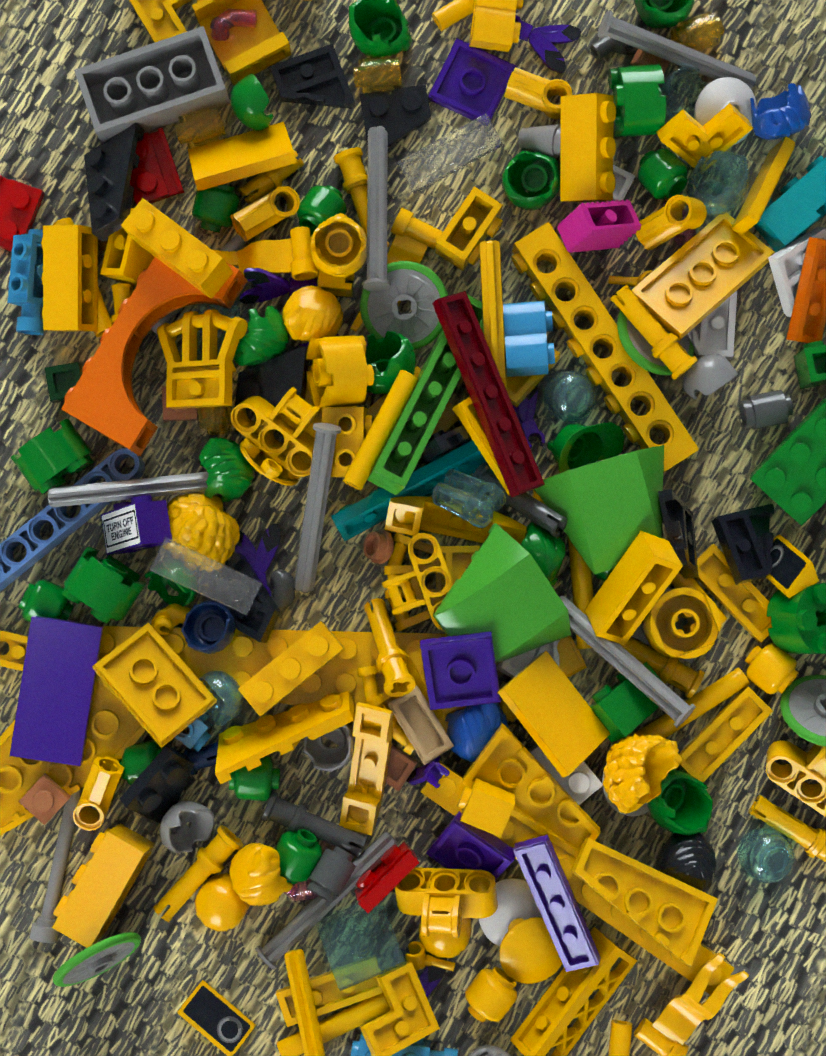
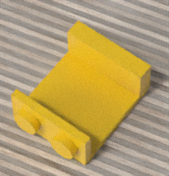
[192,0,292,86]

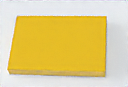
[187,121,297,191]
[92,622,217,748]
[497,650,610,778]

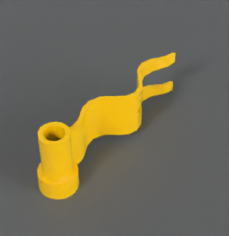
[350,208,443,332]
[213,226,319,282]
[634,952,749,1056]

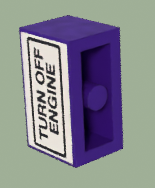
[101,495,172,555]

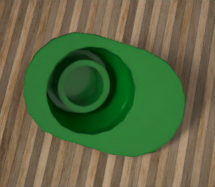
[547,422,624,473]

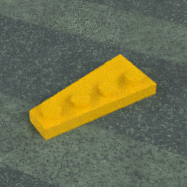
[215,690,354,785]
[462,723,600,858]
[572,838,718,967]

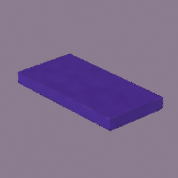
[10,615,104,766]

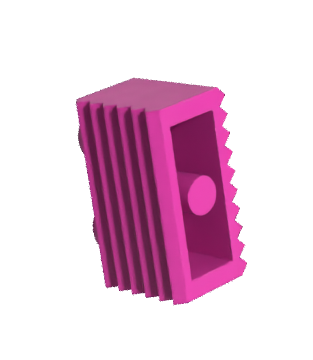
[557,199,641,253]

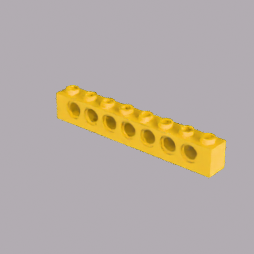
[511,221,699,472]

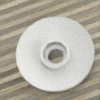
[694,77,757,145]

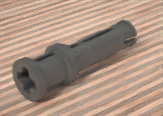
[471,462,567,537]
[261,791,367,857]

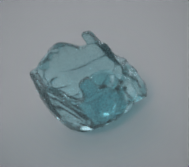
[686,150,750,216]

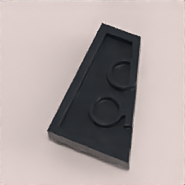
[84,123,144,240]

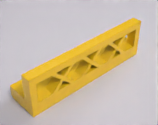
[510,927,638,1056]

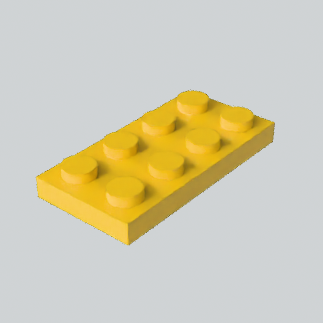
[631,211,775,341]

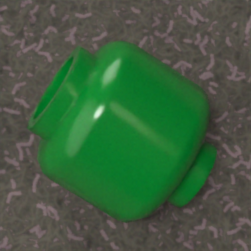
[637,148,688,200]
[192,184,240,233]
[297,185,347,235]
[18,579,73,622]
[119,740,164,786]
[229,755,281,801]
[275,829,322,884]

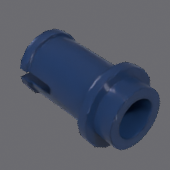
[183,741,218,775]

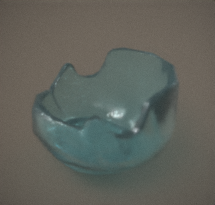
[660,66,707,119]
[542,371,597,422]
[199,670,244,727]
[737,827,795,884]

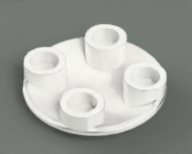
[479,878,542,947]

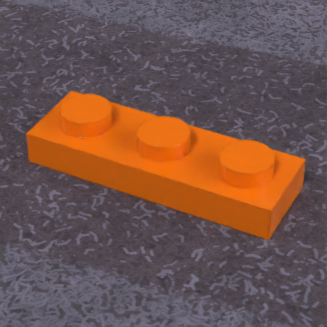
[786,237,826,343]

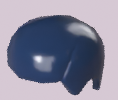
[181,601,236,654]

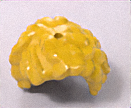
[163,492,240,573]
[603,734,683,814]

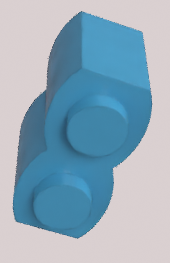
[503,301,555,377]

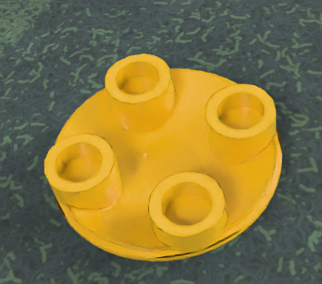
[240,437,300,486]
[499,917,562,984]

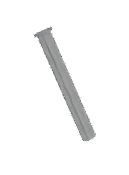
[598,10,756,90]
[363,126,391,292]
[294,423,341,593]
[48,472,209,508]
[560,596,696,727]
[255,832,397,970]

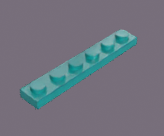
[331,439,486,542]

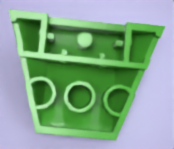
[534,445,664,575]
[433,523,571,664]

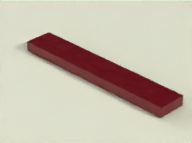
[432,291,545,498]

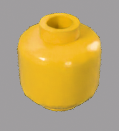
[745,643,799,694]
[465,966,518,1023]

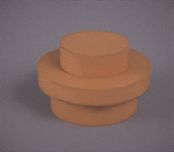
[363,529,394,564]

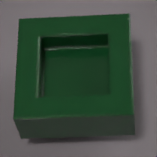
[45,362,82,403]

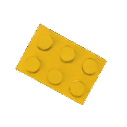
[52,823,156,948]

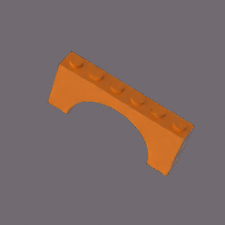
[61,256,247,456]

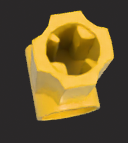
[504,67,572,120]
[230,186,300,242]
[636,195,707,250]
[73,756,125,831]

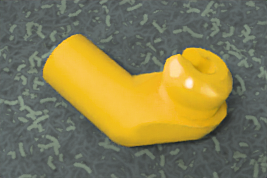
[151,603,191,636]

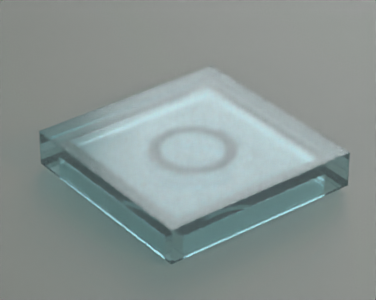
[316,900,406,991]

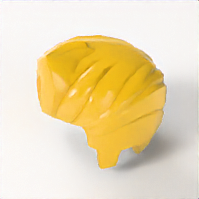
[310,213,367,277]
[282,285,343,342]
[229,843,293,906]

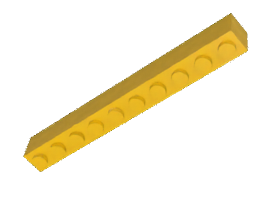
[420,761,735,995]

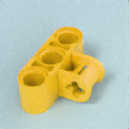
[231,387,321,477]
[382,533,453,631]
[766,740,826,817]
[395,867,498,938]

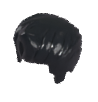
[655,833,716,892]

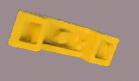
[384,496,527,544]
[339,702,393,836]

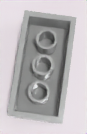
[74,26,230,144]

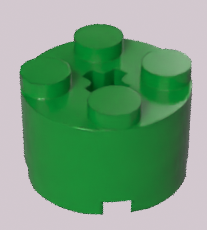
[608,64,666,137]
[11,419,94,495]
[61,547,146,623]
[767,583,826,654]

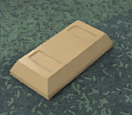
[388,686,454,765]

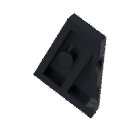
[658,489,699,579]

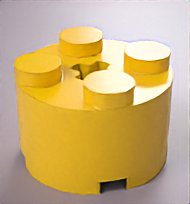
[306,335,374,407]
[643,587,721,659]

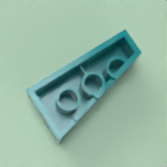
[753,155,826,252]

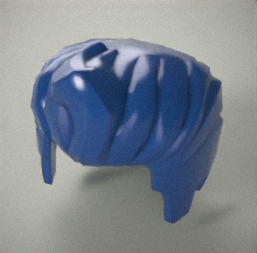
[750,83,811,140]
[445,703,508,762]

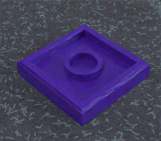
[428,38,517,127]
[420,631,501,710]
[426,811,516,880]

